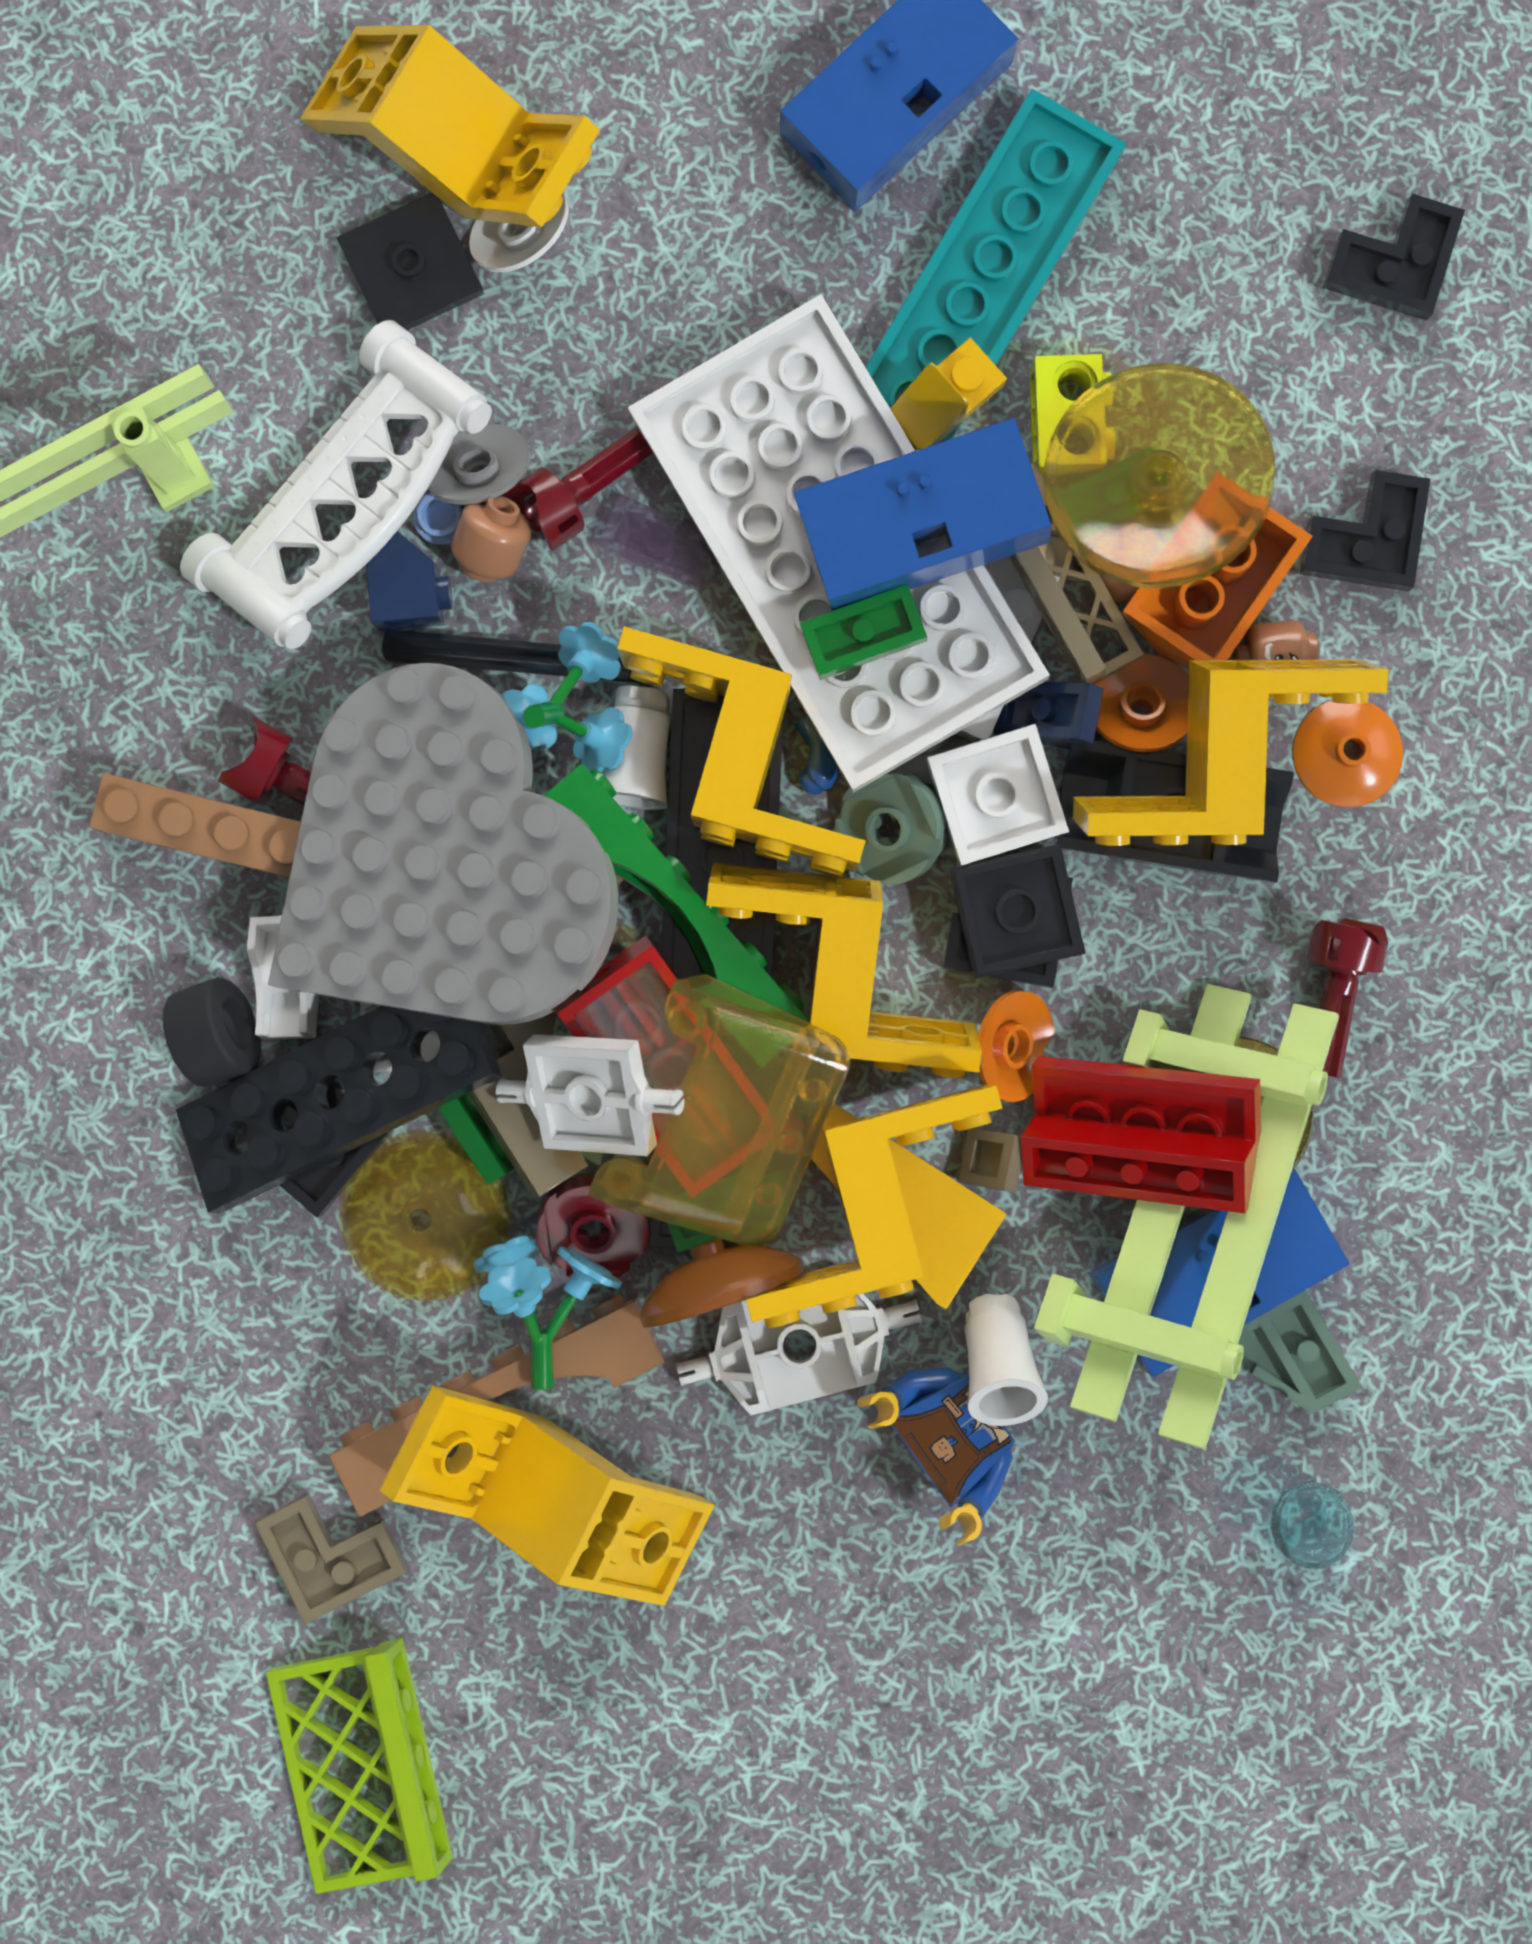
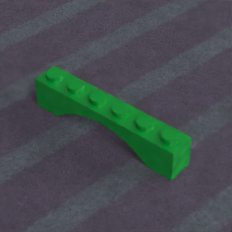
[544,763,810,1071]

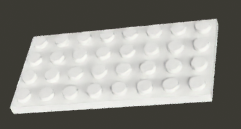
[628,294,1050,793]

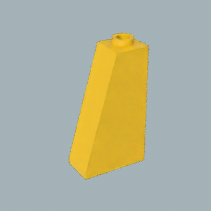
[801,1103,1007,1310]

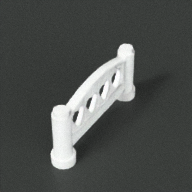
[180,320,492,649]

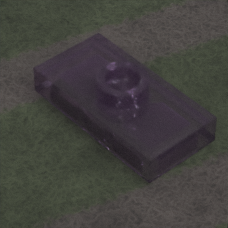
[598,494,715,591]

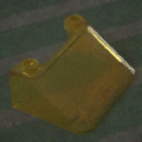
[588,974,850,1247]

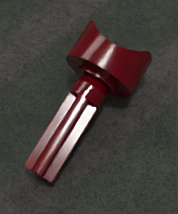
[505,426,653,551]
[218,717,311,805]
[1307,919,1388,1078]

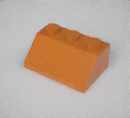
[1122,473,1313,674]

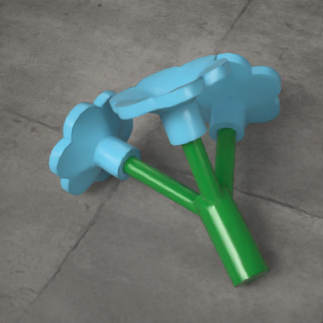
[502,622,633,772]
[473,1236,622,1390]

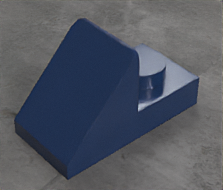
[993,682,1104,749]

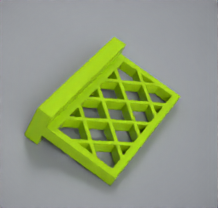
[266,1637,453,1894]

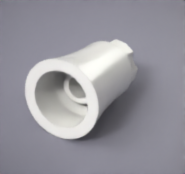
[601,685,671,810]
[964,1294,1048,1426]

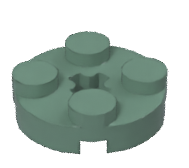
[834,771,948,885]

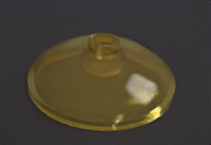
[342,1133,510,1301]

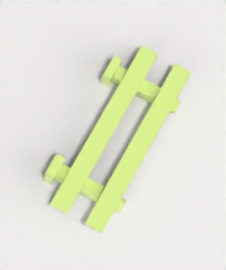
[0,364,234,538]
[1034,984,1339,1450]

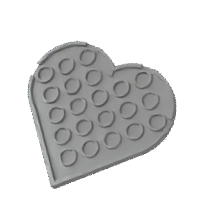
[268,663,618,1025]

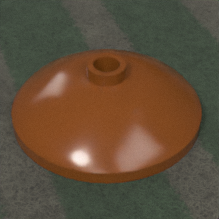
[639,1238,805,1328]

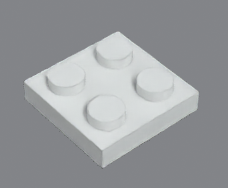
[926,724,1069,866]

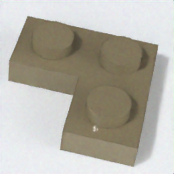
[255,1494,409,1624]

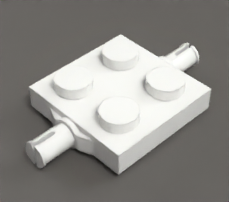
[496,1034,685,1156]

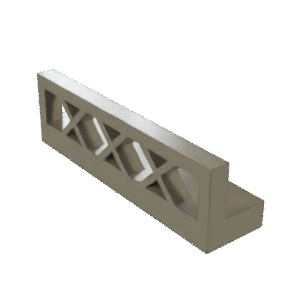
[1009,462,1144,684]

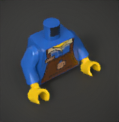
[857,1367,1015,1546]

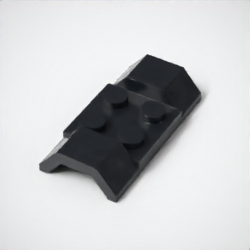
[1055,740,1294,883]

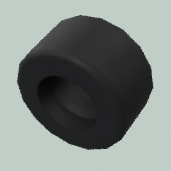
[163,977,261,1087]

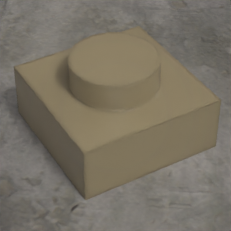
[958,1128,1022,1193]

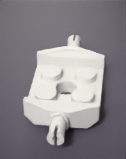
[676,1293,922,1415]

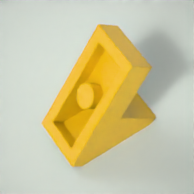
[890,337,1007,451]

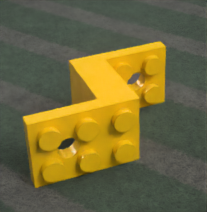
[300,25,600,227]
[618,626,866,878]
[1073,659,1389,846]
[706,863,982,1078]
[746,1085,1003,1328]
[379,1385,715,1606]

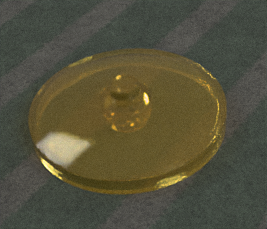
[1043,363,1275,588]

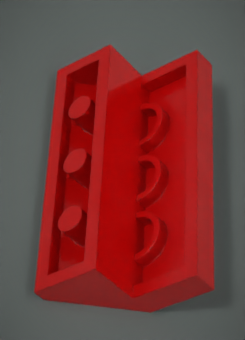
[1021,1056,1261,1214]

